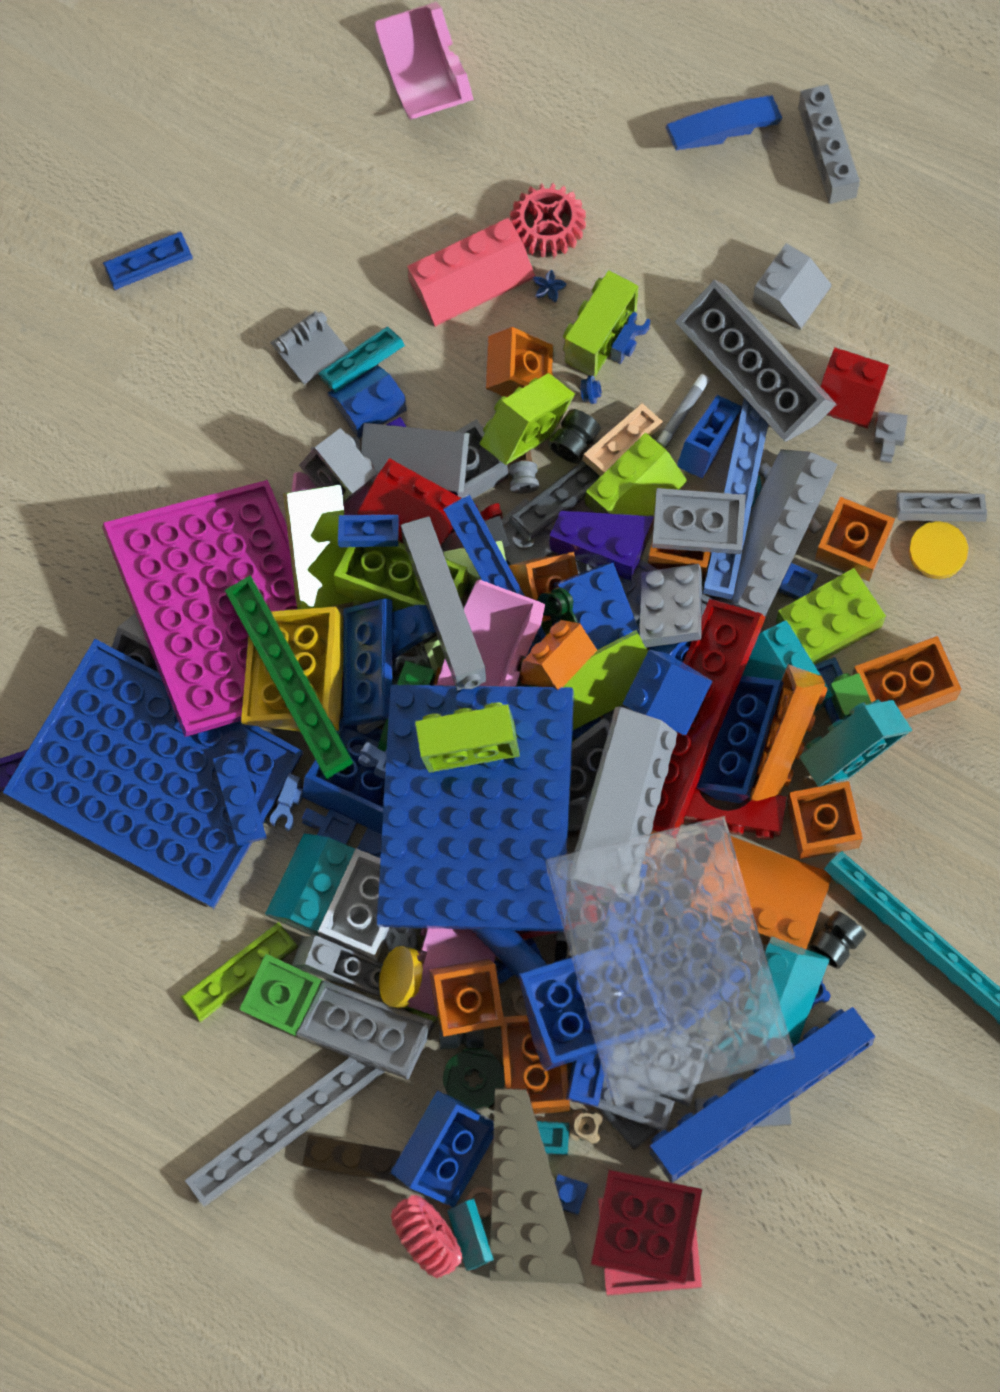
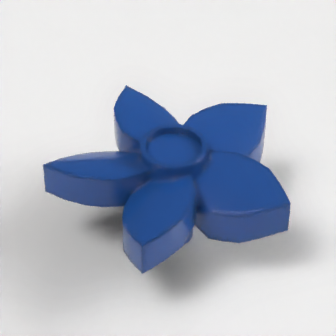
[533,270,567,303]

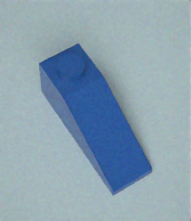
[677,394,742,478]

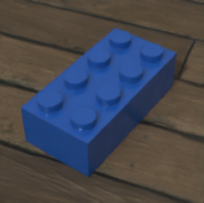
[553,562,640,650]

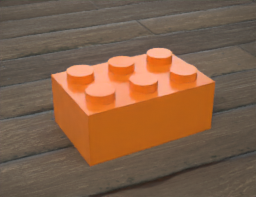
[851,636,962,719]
[501,1015,570,1114]

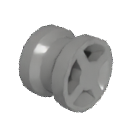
[509,461,539,494]
[386,927,418,952]

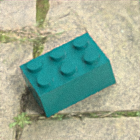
[799,700,912,787]

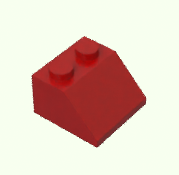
[821,347,889,429]

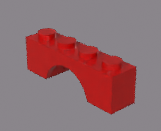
[681,788,787,840]

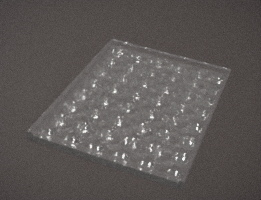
[545,816,795,1107]

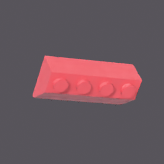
[407,217,535,326]

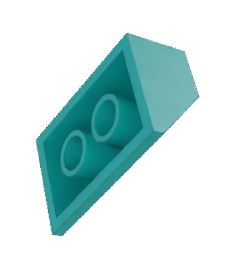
[742,620,833,712]
[265,833,356,937]
[736,936,830,1045]

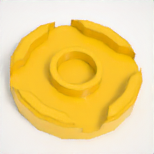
[909,521,969,580]
[379,945,423,1008]

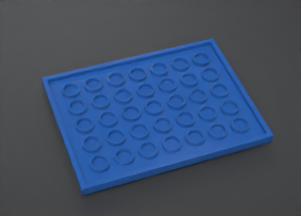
[3,639,304,909]
[377,685,574,932]

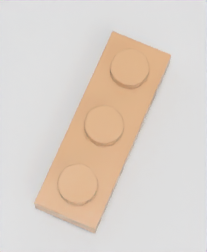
[582,403,663,476]

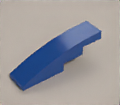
[665,95,783,151]

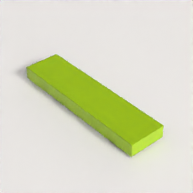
[181,922,298,1022]

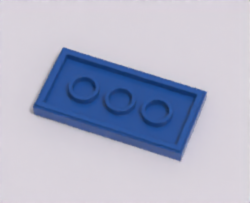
[343,598,392,727]

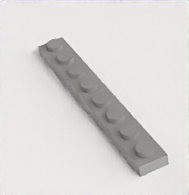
[185,1057,386,1207]

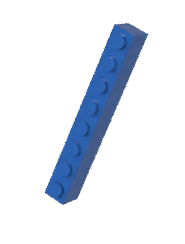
[649,1007,875,1183]

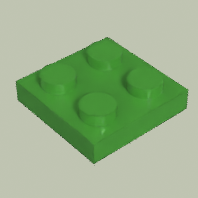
[239,954,322,1036]

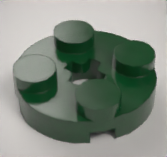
[443,1048,505,1111]

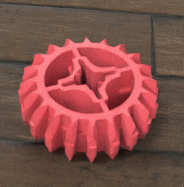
[510,183,586,258]
[391,1195,462,1278]

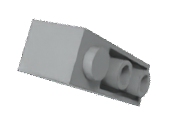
[292,935,383,997]

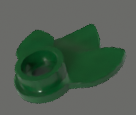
[537,587,578,626]

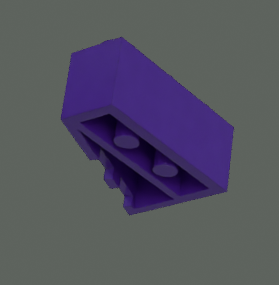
[549,511,654,581]

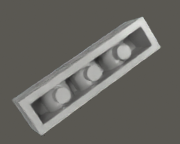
[798,84,860,204]

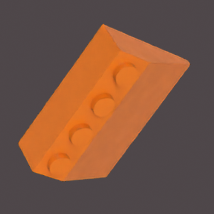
[750,664,827,801]
[688,832,832,949]

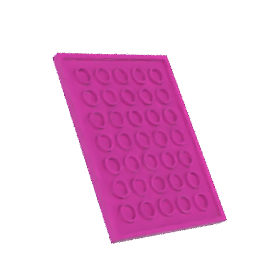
[102,480,343,737]

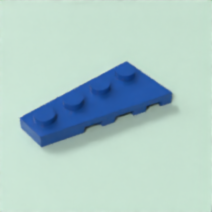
[392,605,435,661]

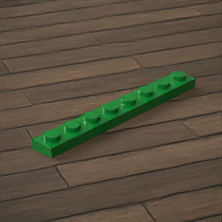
[225,575,354,779]

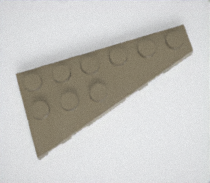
[489,1088,585,1284]

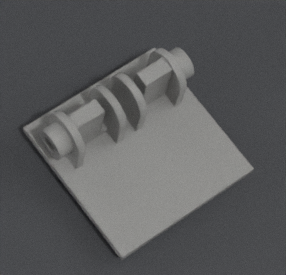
[270,311,350,385]

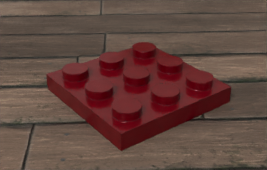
[590,1170,703,1285]

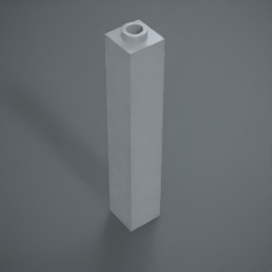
[401,517,486,690]

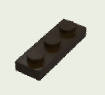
[302,1135,401,1183]

